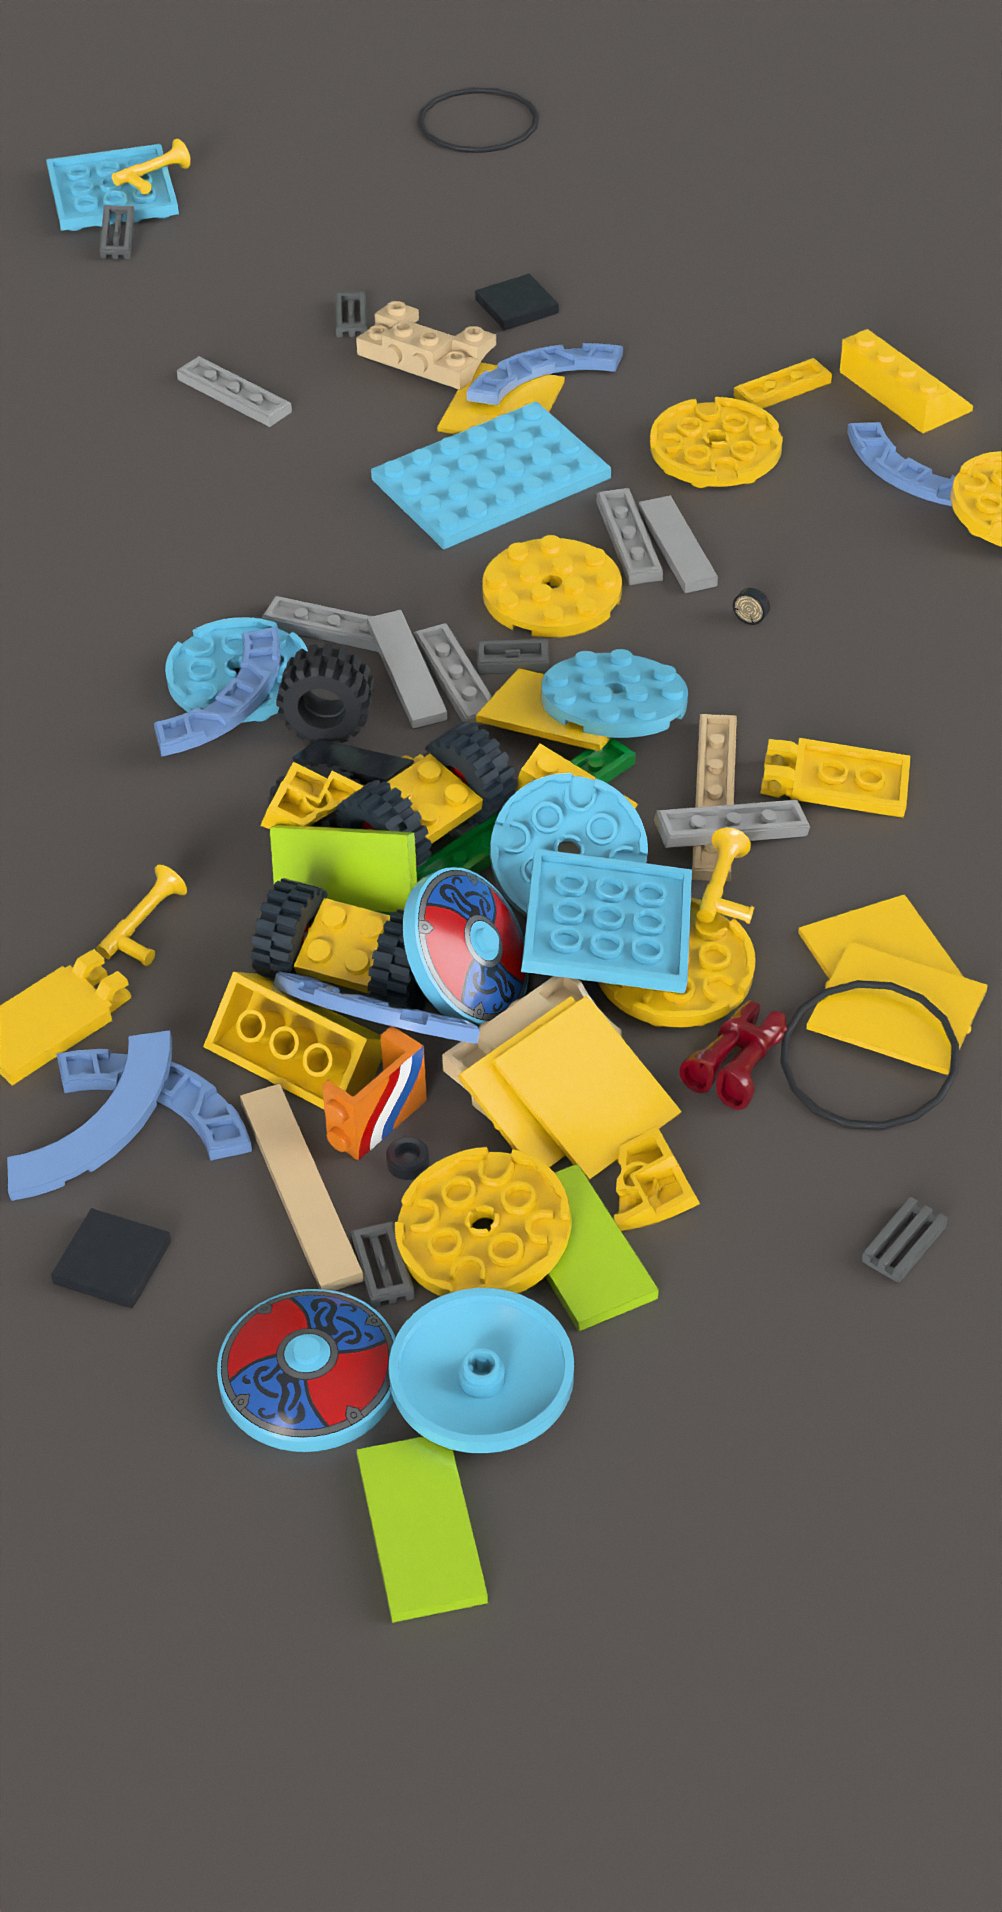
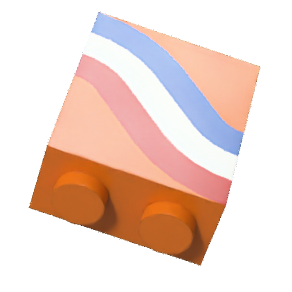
[322,1026,427,1161]

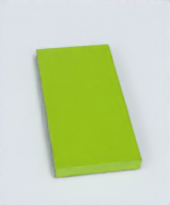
[270,825,417,912]
[545,1164,659,1332]
[356,1436,488,1623]

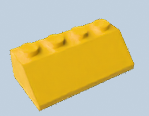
[840,329,973,434]
[203,972,382,1109]

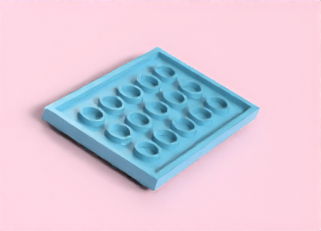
[371,401,611,550]

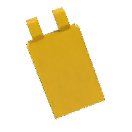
[760,738,910,818]
[0,949,131,1086]

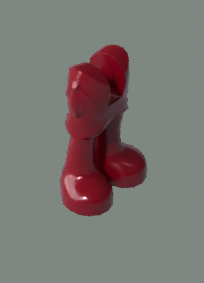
[679,999,787,1110]

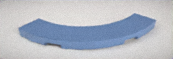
[467,343,623,405]
[847,422,956,506]
[154,627,280,757]
[274,971,480,1044]
[7,1030,172,1201]
[57,1049,252,1161]

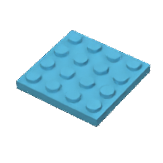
[46,144,179,231]
[521,849,692,993]

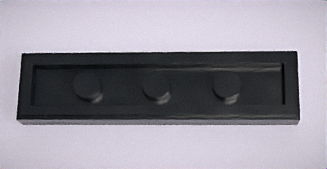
[292,739,414,785]

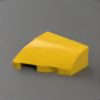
[260,762,363,829]
[613,1126,700,1231]

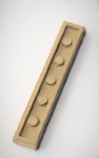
[692,714,737,882]
[240,1084,364,1291]

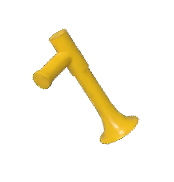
[112,139,190,195]
[697,827,755,924]
[96,865,187,966]

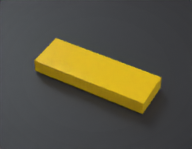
[734,358,832,409]

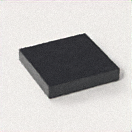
[475,274,559,330]
[51,1208,171,1309]

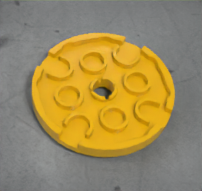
[650,397,783,488]
[950,451,1002,547]
[482,535,622,638]
[598,898,756,1027]
[395,1147,571,1296]

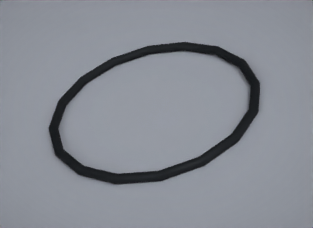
[418,87,539,153]
[780,980,959,1130]

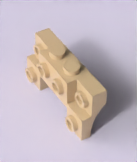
[356,301,496,390]
[442,976,621,1119]

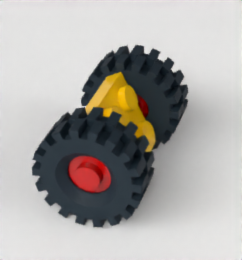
[336,722,518,869]
[251,878,427,1011]

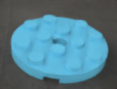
[165,617,308,723]
[541,649,688,738]
[490,773,648,917]

